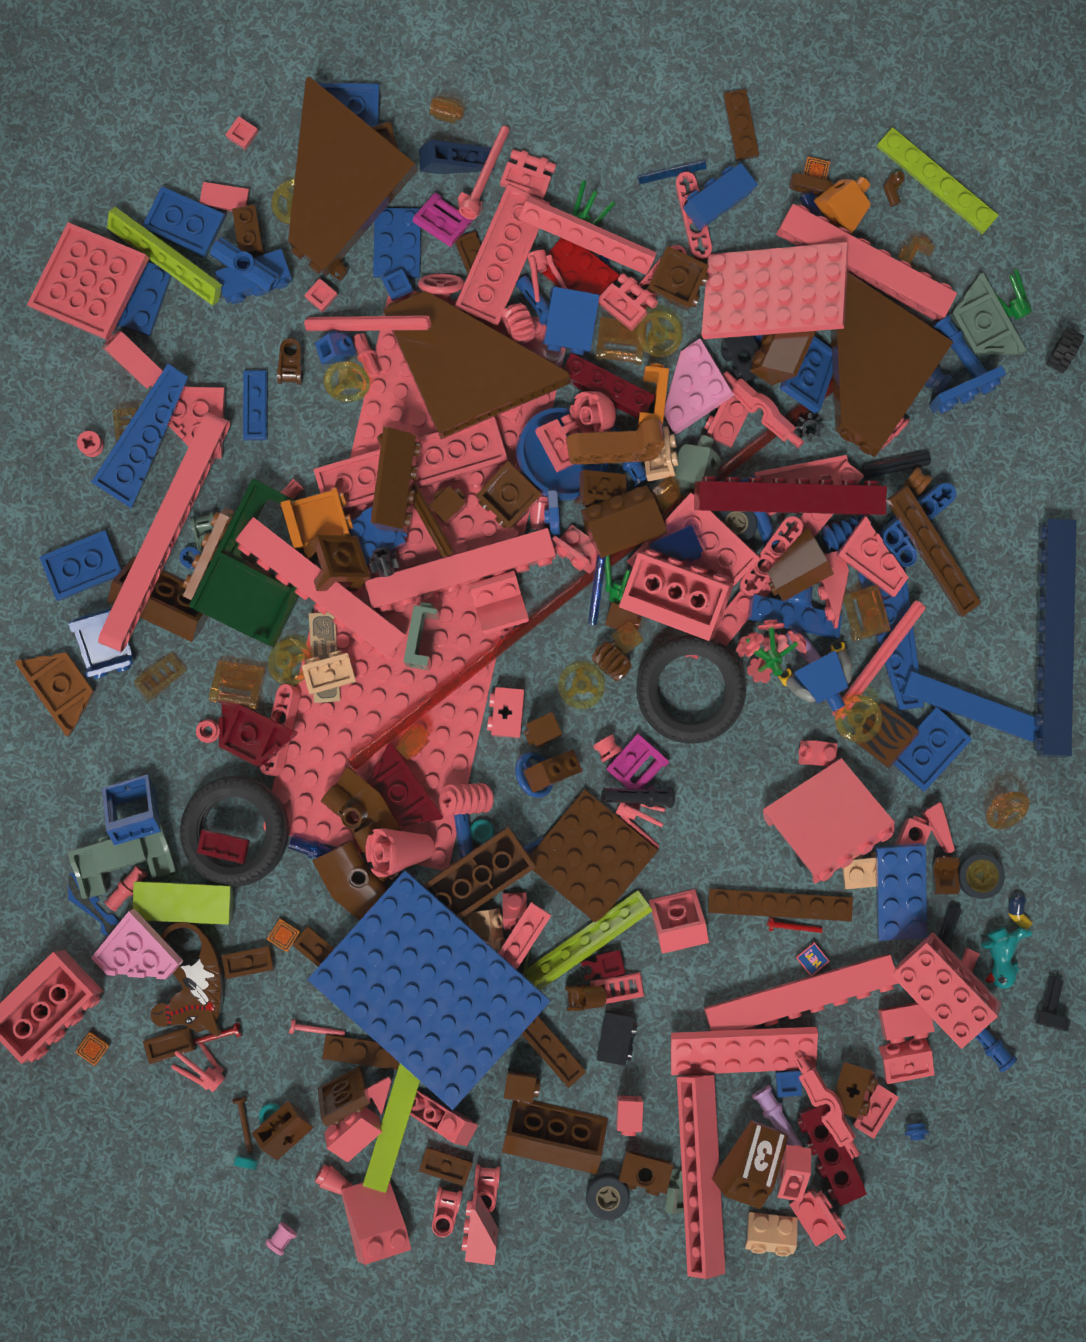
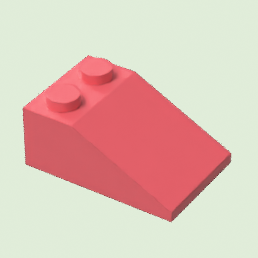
[341,1182,411,1265]

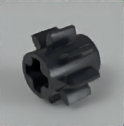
[794,410,825,442]
[369,547,399,577]

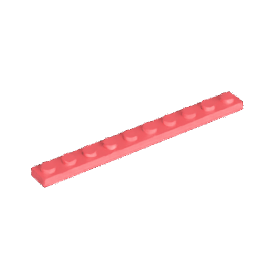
[713,461,864,646]

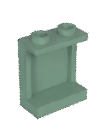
[403,603,440,671]

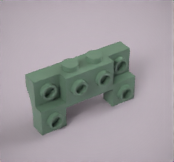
[67,824,178,899]

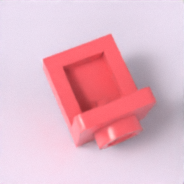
[799,741,838,767]
[502,893,527,931]

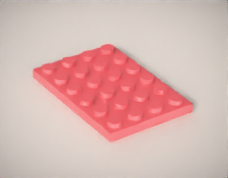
[702,242,849,339]

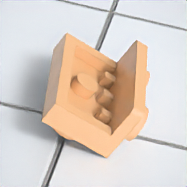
[645,426,679,481]
[302,650,356,695]
[745,1212,797,1256]

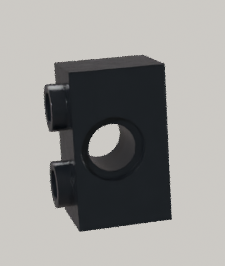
[720,336,760,384]

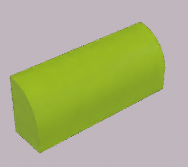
[133,881,234,924]

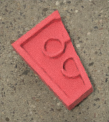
[836,516,909,597]

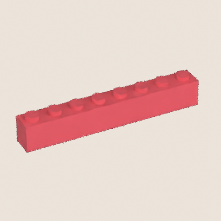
[776,204,957,322]
[235,517,406,659]
[365,528,556,613]
[704,954,898,1031]
[677,1074,725,1279]

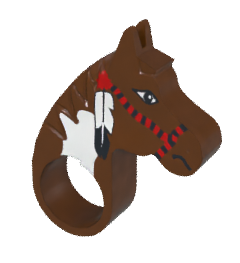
[151,922,224,1037]

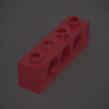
[563,353,655,420]
[797,1104,868,1206]

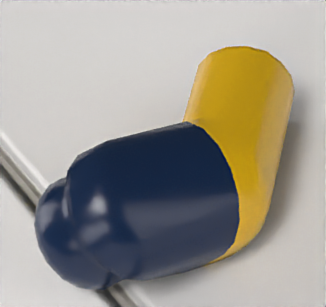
[1008,894,1033,929]

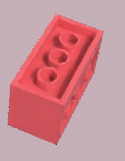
[619,548,734,641]
[891,932,1002,1049]
[0,950,104,1064]

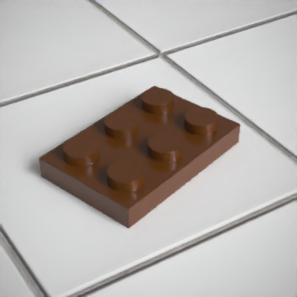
[317,1065,370,1127]

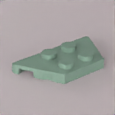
[951,273,1026,355]

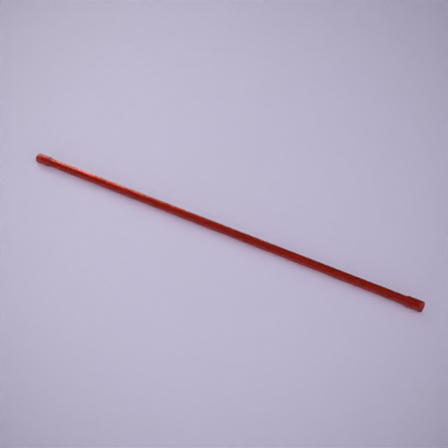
[347,377,834,771]

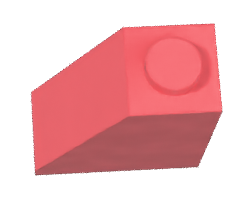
[101,331,163,389]

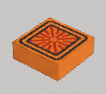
[803,157,830,180]
[267,919,301,952]
[76,1032,110,1066]

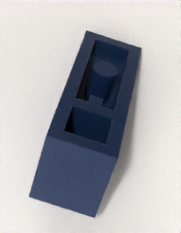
[419,140,494,174]

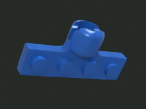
[748,586,842,639]

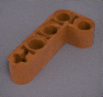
[566,419,665,464]

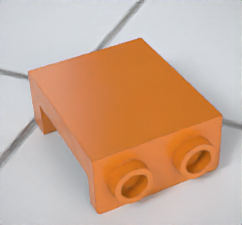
[637,364,669,430]
[280,487,353,551]

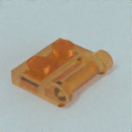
[595,317,647,366]
[843,585,891,642]
[209,660,265,709]

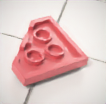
[168,387,225,459]

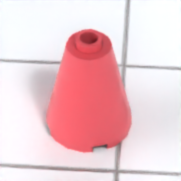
[365,828,435,877]

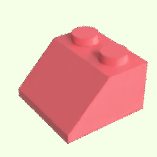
[649,889,709,954]

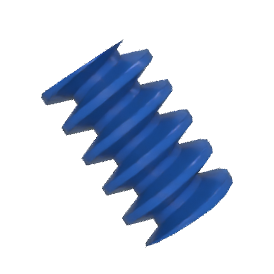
[822,515,872,554]

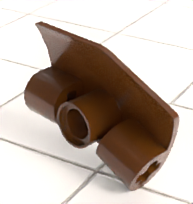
[321,767,402,853]
[312,839,390,921]

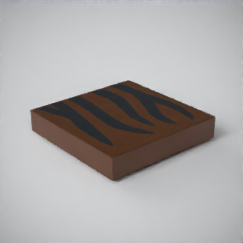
[851,703,920,769]

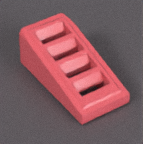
[921,802,955,853]
[590,972,644,1004]

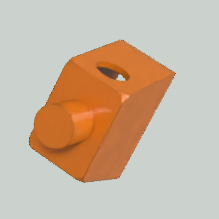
[814,177,870,235]

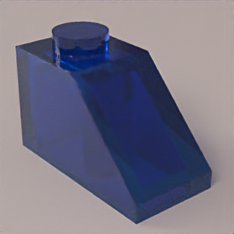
[648,524,707,562]

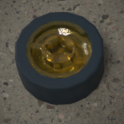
[958,853,1005,899]

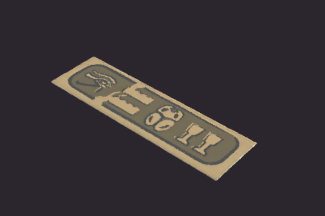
[309,612,340,703]

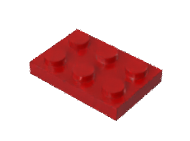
[541,238,619,297]

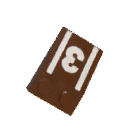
[712,1120,788,1209]

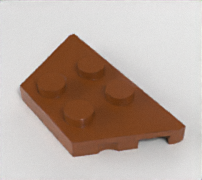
[15,652,95,737]

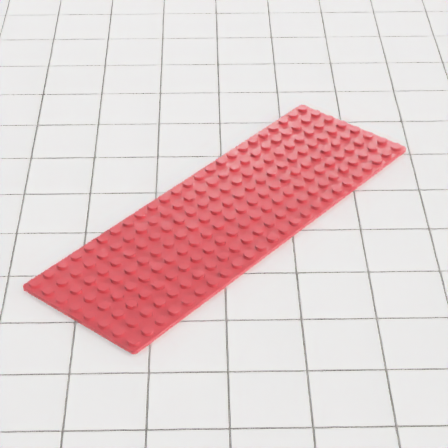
[263,291,566,870]

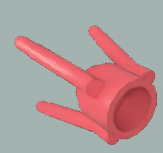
[527,250,567,302]
[616,803,666,849]
[171,1043,226,1092]

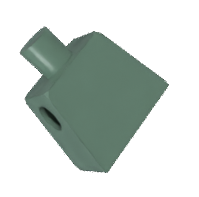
[667,435,721,490]

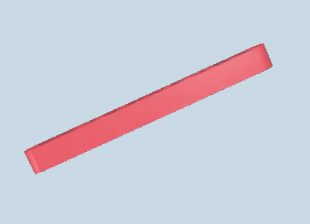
[98,412,230,652]

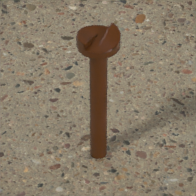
[232,1096,253,1153]

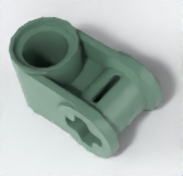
[190,511,220,554]

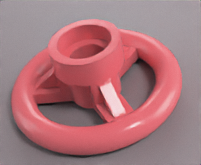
[418,274,465,301]

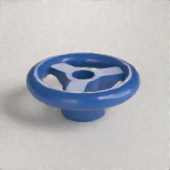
[515,752,553,798]

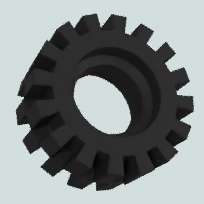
[1046,327,1085,373]

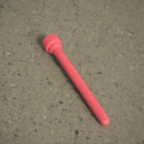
[459,126,509,219]

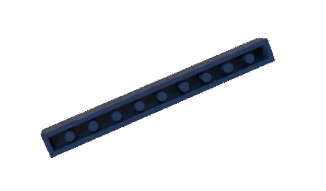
[1033,519,1077,758]

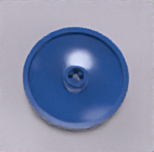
[516,408,608,501]

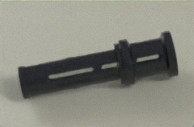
[601,786,675,808]

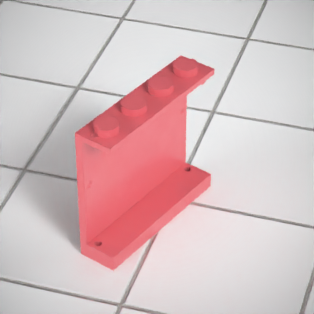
[763,758,894,884]

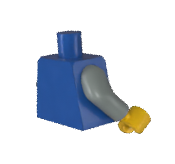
[778,642,852,712]

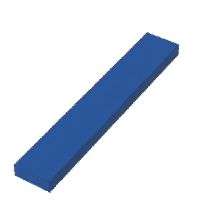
[902,671,1038,743]

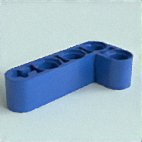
[877,483,956,567]

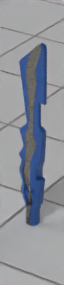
[68,873,120,936]

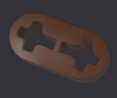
[789,174,834,197]

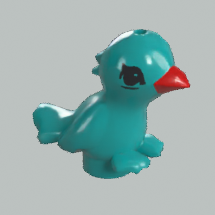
[981,927,1033,989]

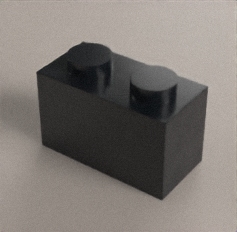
[596,1011,638,1066]

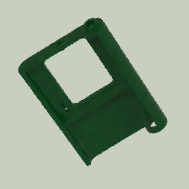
[189,478,318,648]

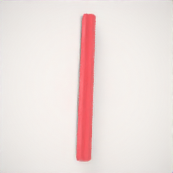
[304,316,432,331]
[832,600,926,720]

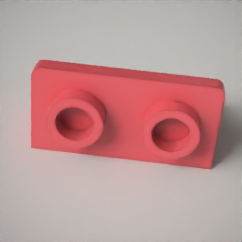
[705,397,749,448]
[551,525,604,574]
[879,1038,934,1084]

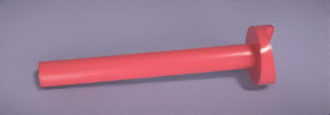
[289,1019,345,1037]

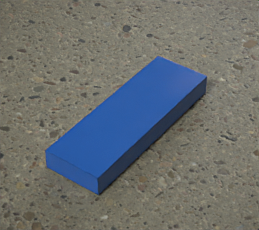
[243,370,267,441]

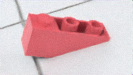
[818,551,849,629]
[410,1090,479,1146]
[462,1191,499,1265]

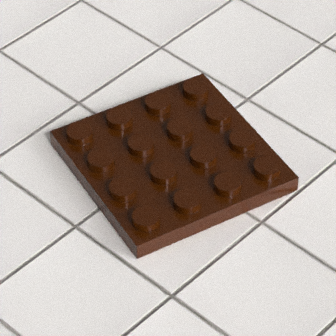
[530,790,658,922]

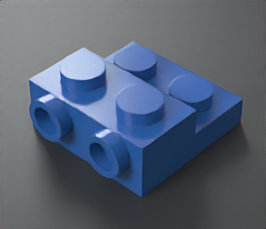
[349,506,407,567]

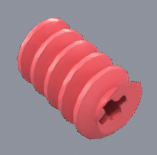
[439,783,494,815]

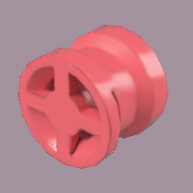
[77,431,104,457]
[593,734,623,762]

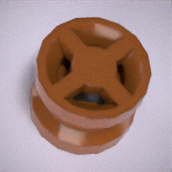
[903,467,933,496]

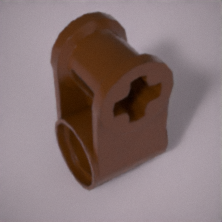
[277,338,303,385]
[564,984,607,1011]

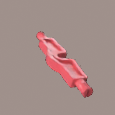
[723,371,805,449]
[794,1056,861,1159]

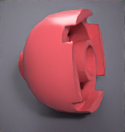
[570,391,616,433]

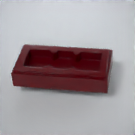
[197,829,250,864]

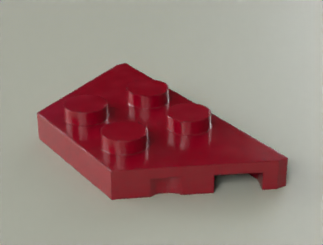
[219,695,298,767]
[367,742,444,826]

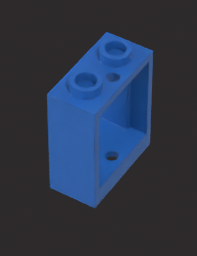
[102,774,161,846]

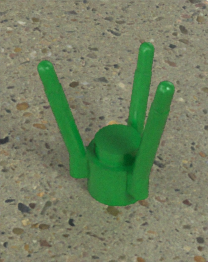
[572,180,615,226]
[994,269,1033,320]
[604,555,630,604]

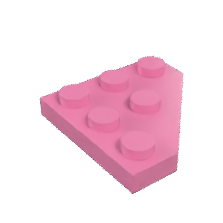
[664,339,735,435]
[91,909,183,979]

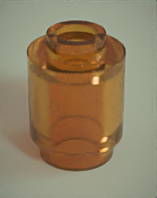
[429,96,465,125]
[395,725,430,760]

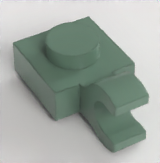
[665,1168,684,1214]

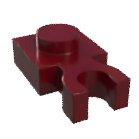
[580,950,625,980]

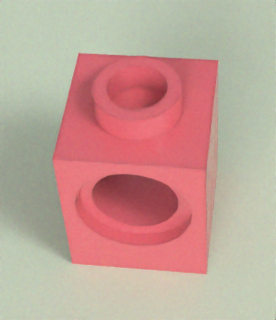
[895,816,932,845]

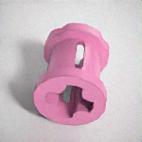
[265,1222,297,1256]

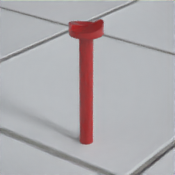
[767,917,823,933]
[194,1022,243,1045]

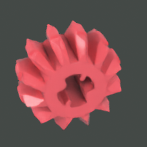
[502,303,535,344]

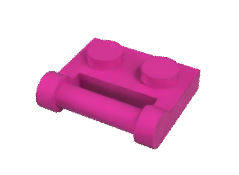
[413,192,474,247]
[606,734,670,789]

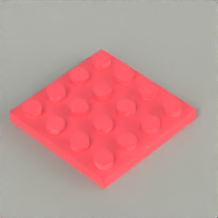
[27,222,149,341]
[627,493,761,604]

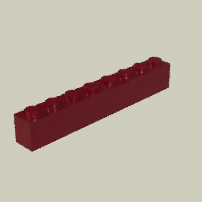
[694,477,887,515]

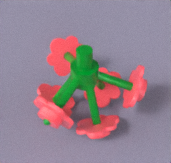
[736,618,807,683]

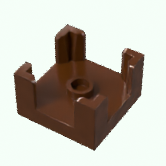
[304,535,370,591]

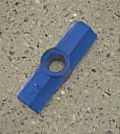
[210,237,280,293]

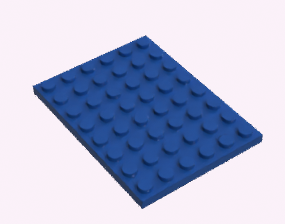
[307,870,551,1110]

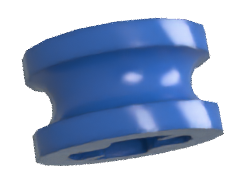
[180,547,201,569]

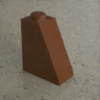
[767,528,834,602]

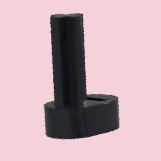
[1035,977,1071,1032]

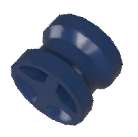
[924,366,953,395]

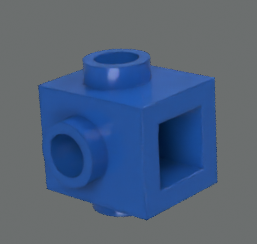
[315,331,357,367]

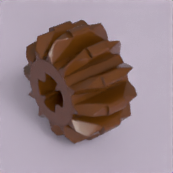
[592,642,632,681]

